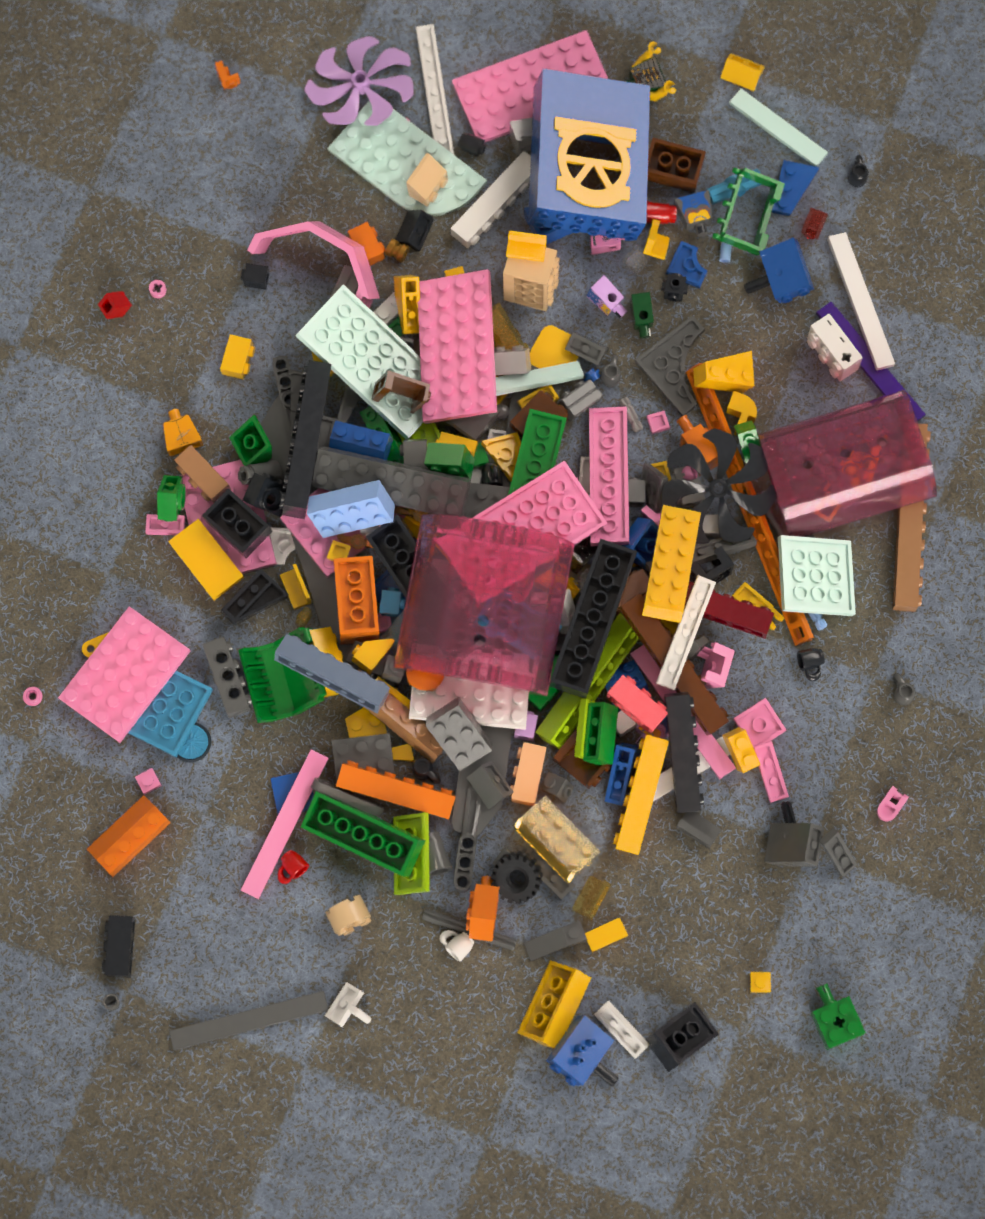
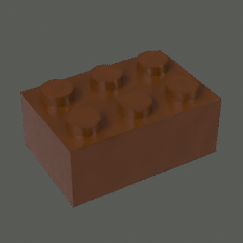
[648,138,706,193]

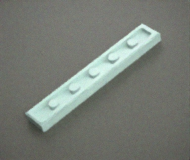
[729,89,828,167]
[496,361,584,396]

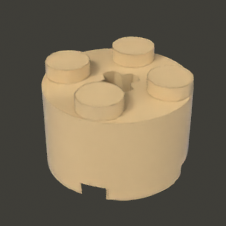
[325,895,371,936]

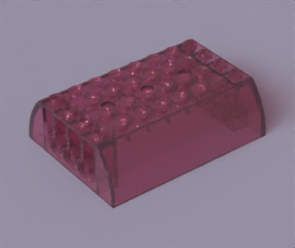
[758,390,937,537]

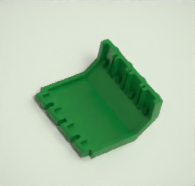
[238,627,327,723]

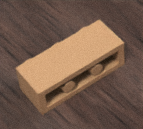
[510,742,546,807]

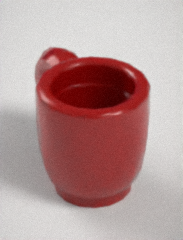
[277,850,309,884]

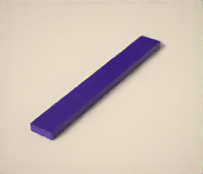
[816,302,926,423]

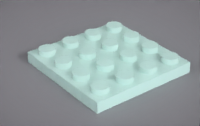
[778,535,856,616]

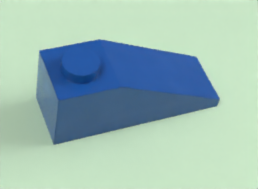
[605,742,641,806]

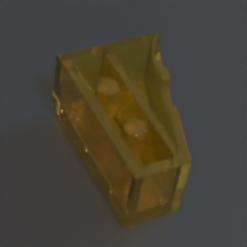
[492,302,531,353]

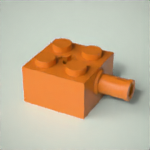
[677,415,718,477]
[466,876,499,941]

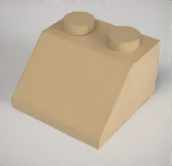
[406,153,448,207]

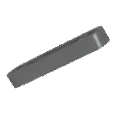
[311,777,385,817]

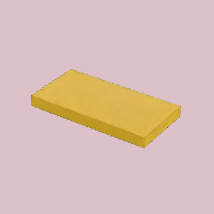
[168,518,245,601]

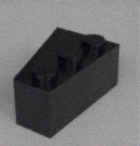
[221,569,289,626]

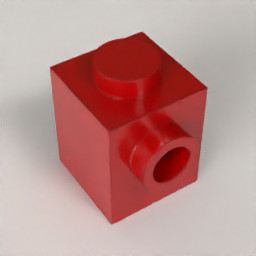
[97,291,132,319]

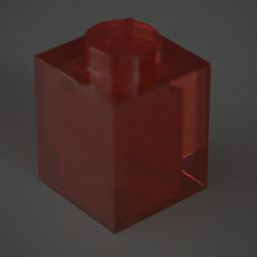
[801,207,828,239]

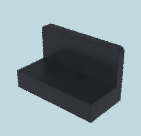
[396,210,434,251]

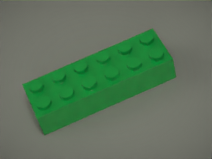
[301,791,426,877]

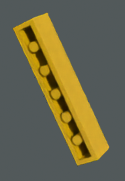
[613,735,669,855]

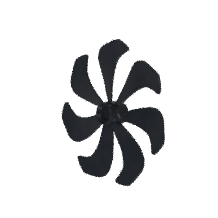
[661,428,777,544]

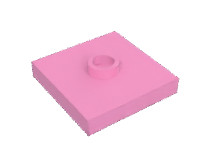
[733,698,787,746]

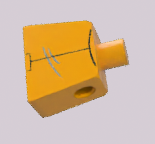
[163,409,204,456]

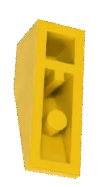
[394,275,420,334]

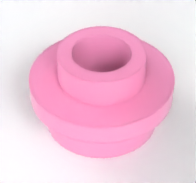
[23,687,43,706]

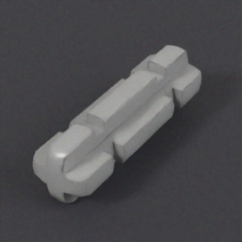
[619,397,643,433]

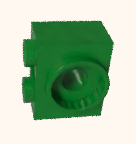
[157,475,186,522]

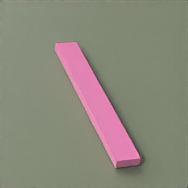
[630,645,736,780]
[241,750,329,899]

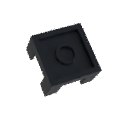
[689,546,734,585]

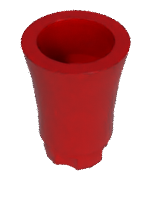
[646,201,677,224]

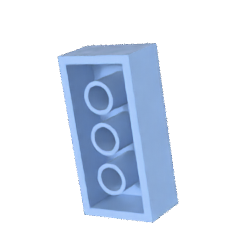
[307,480,395,538]

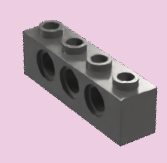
[202,636,252,719]

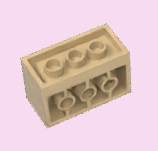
[503,248,560,312]

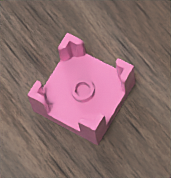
[697,642,734,689]

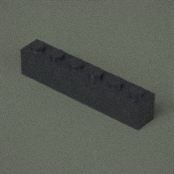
[664,692,704,813]

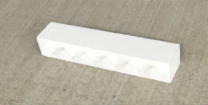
[451,151,531,249]

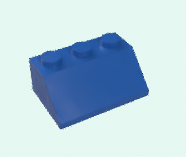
[329,420,393,460]

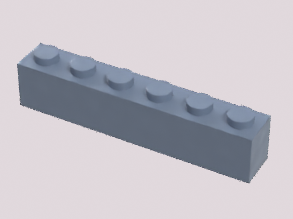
[274,634,390,714]

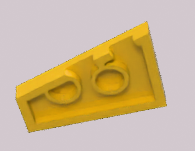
[481,432,521,482]

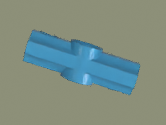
[707,169,762,204]

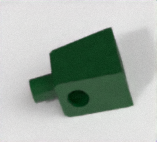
[629,292,654,338]

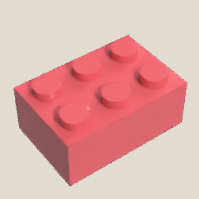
[606,675,668,735]

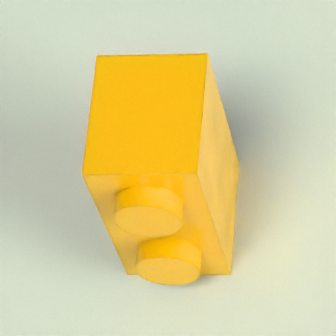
[220,334,255,380]
[722,727,761,773]

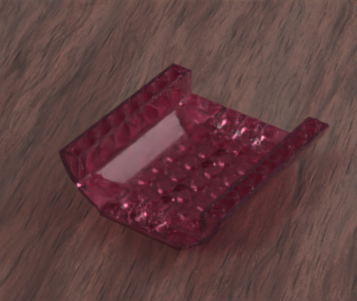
[393,514,574,696]

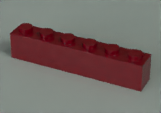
[684,581,774,639]

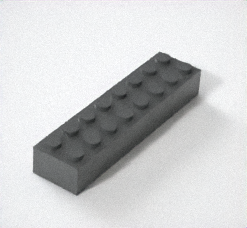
[312,446,471,520]

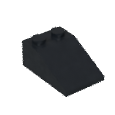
[645,1002,719,1072]

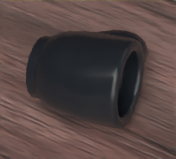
[847,155,869,188]
[481,463,503,486]
[797,648,825,681]
[412,757,441,784]

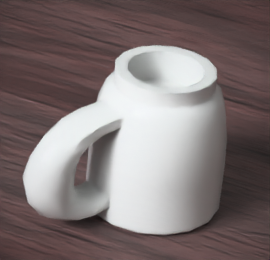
[440,930,474,962]

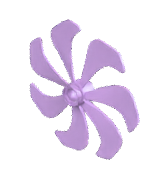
[305,36,414,126]

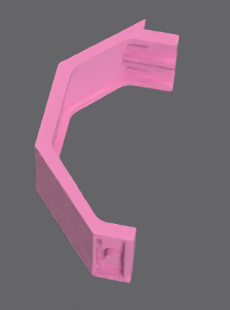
[247,221,380,308]

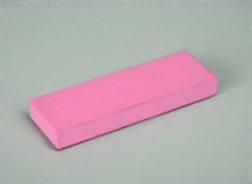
[753,741,789,803]

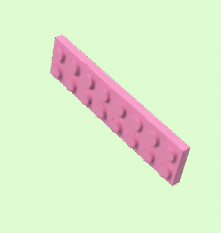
[589,407,629,546]

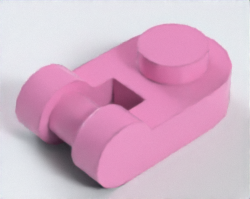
[877,786,909,822]

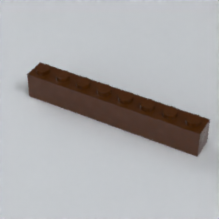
[618,593,729,736]

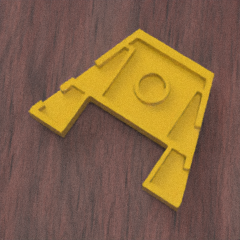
[345,688,414,762]

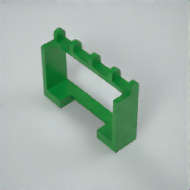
[712,168,785,256]

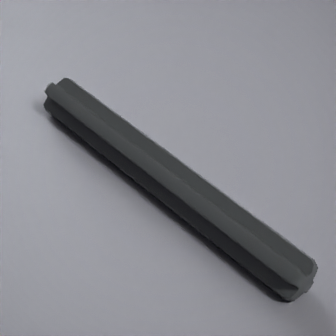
[422,909,516,950]

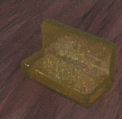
[572,875,611,921]

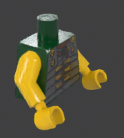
[624,42,676,101]

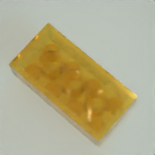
[514,795,601,884]

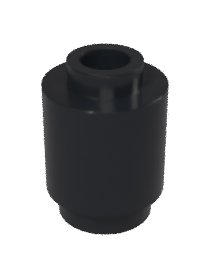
[458,133,486,157]

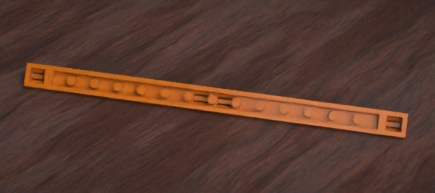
[686,363,814,646]

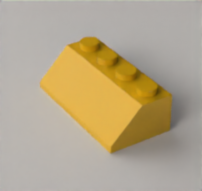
[517,960,591,1049]

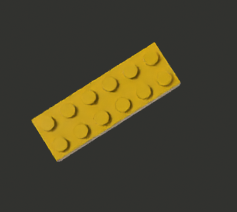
[642,505,701,623]

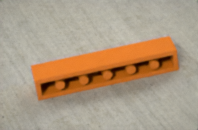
[336,760,455,819]

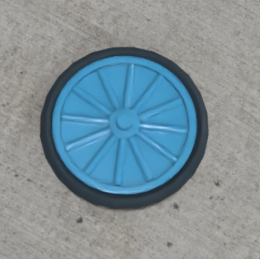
[177,723,211,762]

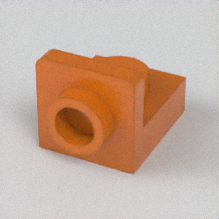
[215,60,240,89]

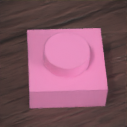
[135,768,162,795]

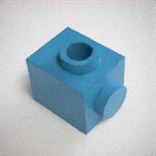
[379,588,406,617]

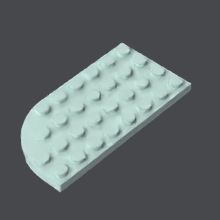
[328,101,487,216]
[295,284,423,440]

